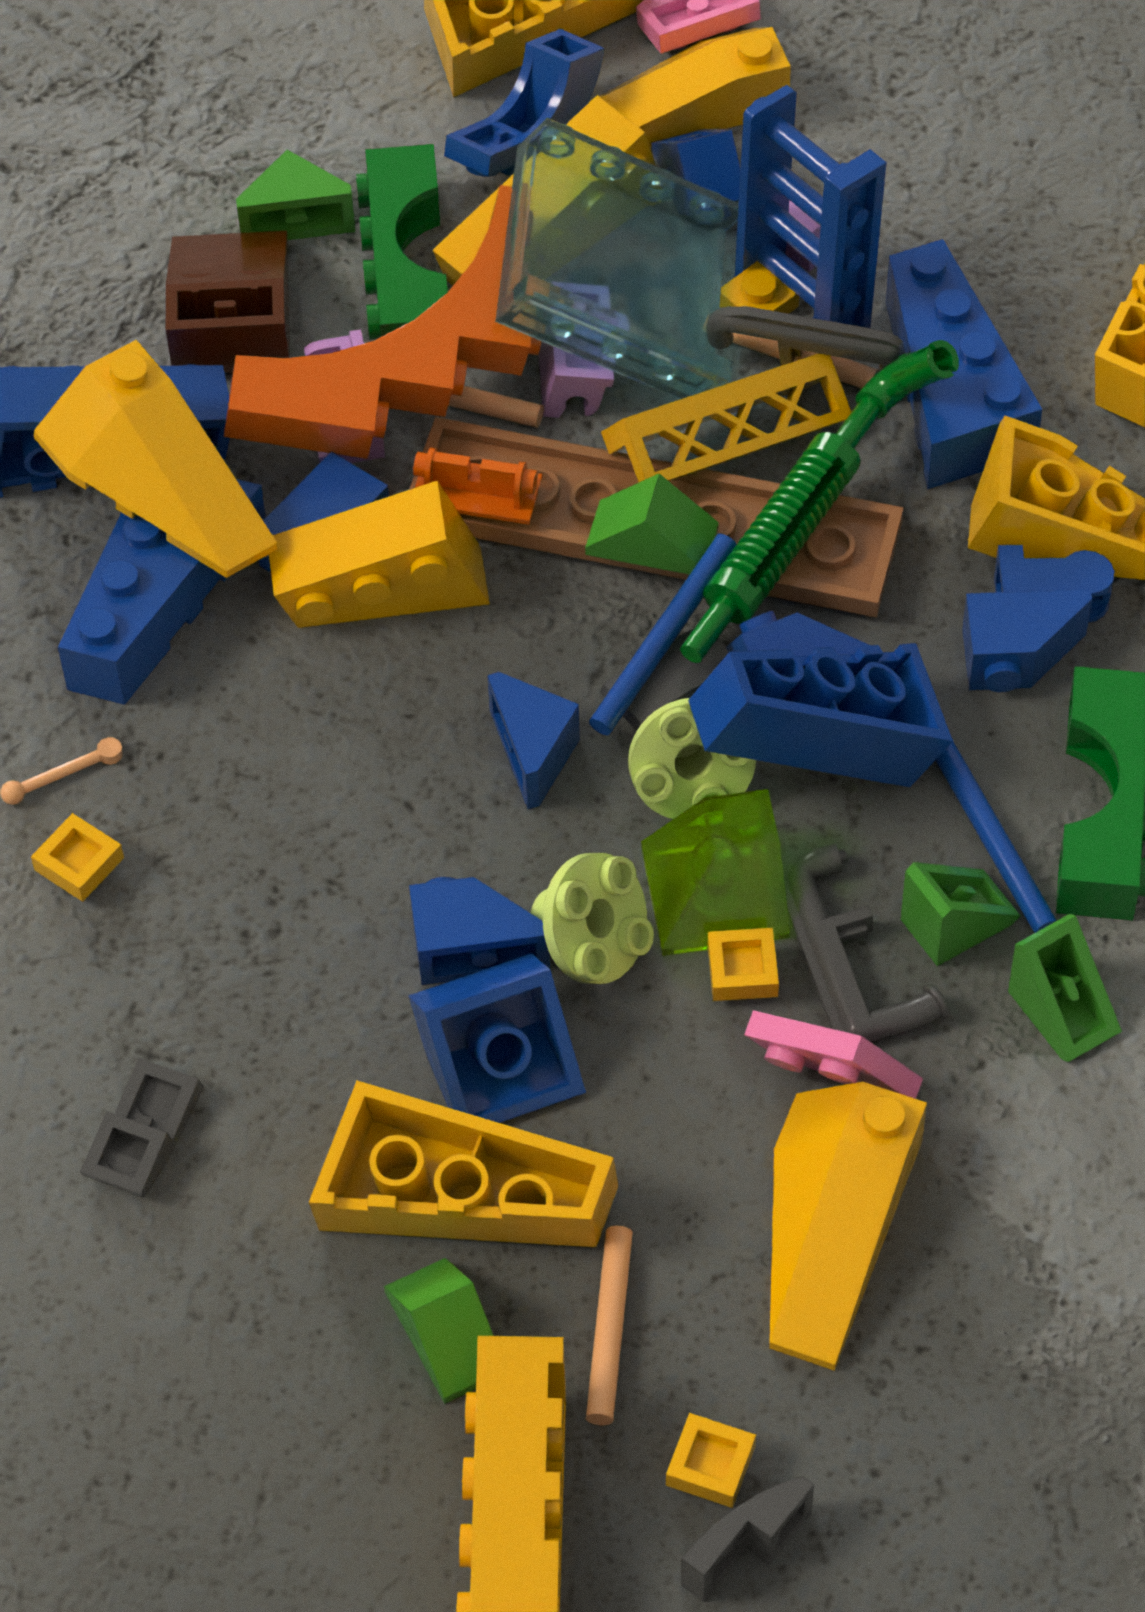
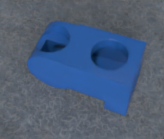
[994,545,1114,623]

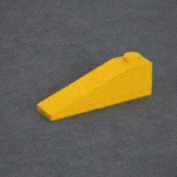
[589,27,791,147]
[34,340,277,578]
[968,416,1145,580]
[769,1081,927,1371]

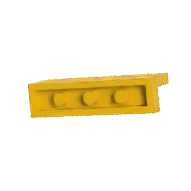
[601,353,851,482]

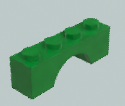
[356,144,448,340]
[1055,666,1145,921]

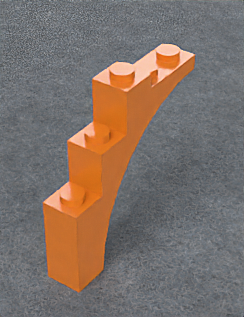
[224,185,544,459]

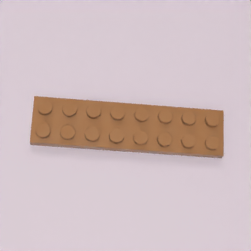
[409,417,904,618]

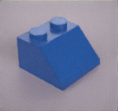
[408,953,586,1123]

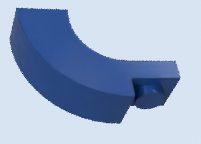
[444,29,605,177]

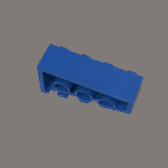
[886,239,1042,490]
[0,364,230,498]
[58,479,266,705]
[688,643,953,787]

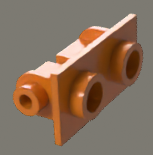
[413,447,543,525]

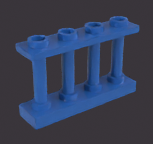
[735,85,887,328]

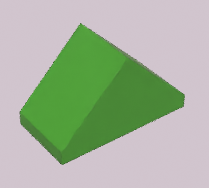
[236,150,356,240]
[585,474,719,575]
[900,862,1021,966]
[1008,914,1122,1062]
[384,1258,493,1404]

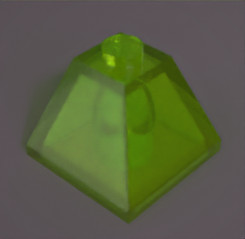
[641,789,790,956]

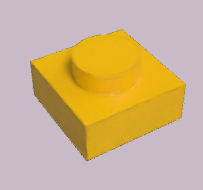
[717,261,800,314]
[31,813,124,902]
[707,928,779,1001]
[666,1413,756,1508]

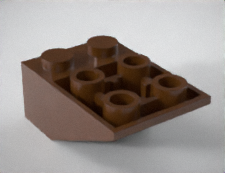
[165,230,290,373]

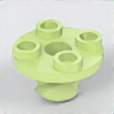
[628,698,756,822]
[531,853,654,984]

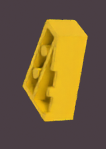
[269,481,490,628]

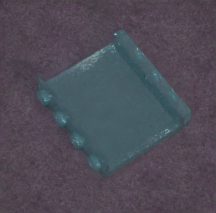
[495,118,739,399]

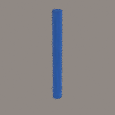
[589,534,737,736]
[935,741,1057,933]

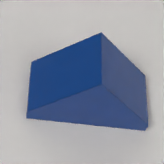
[487,672,580,810]

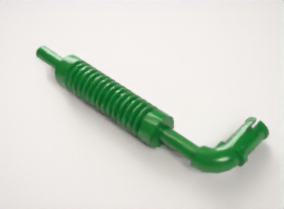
[680,340,959,663]

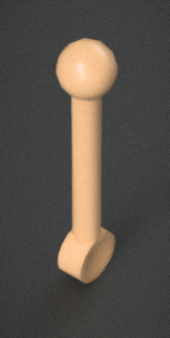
[0,737,123,805]

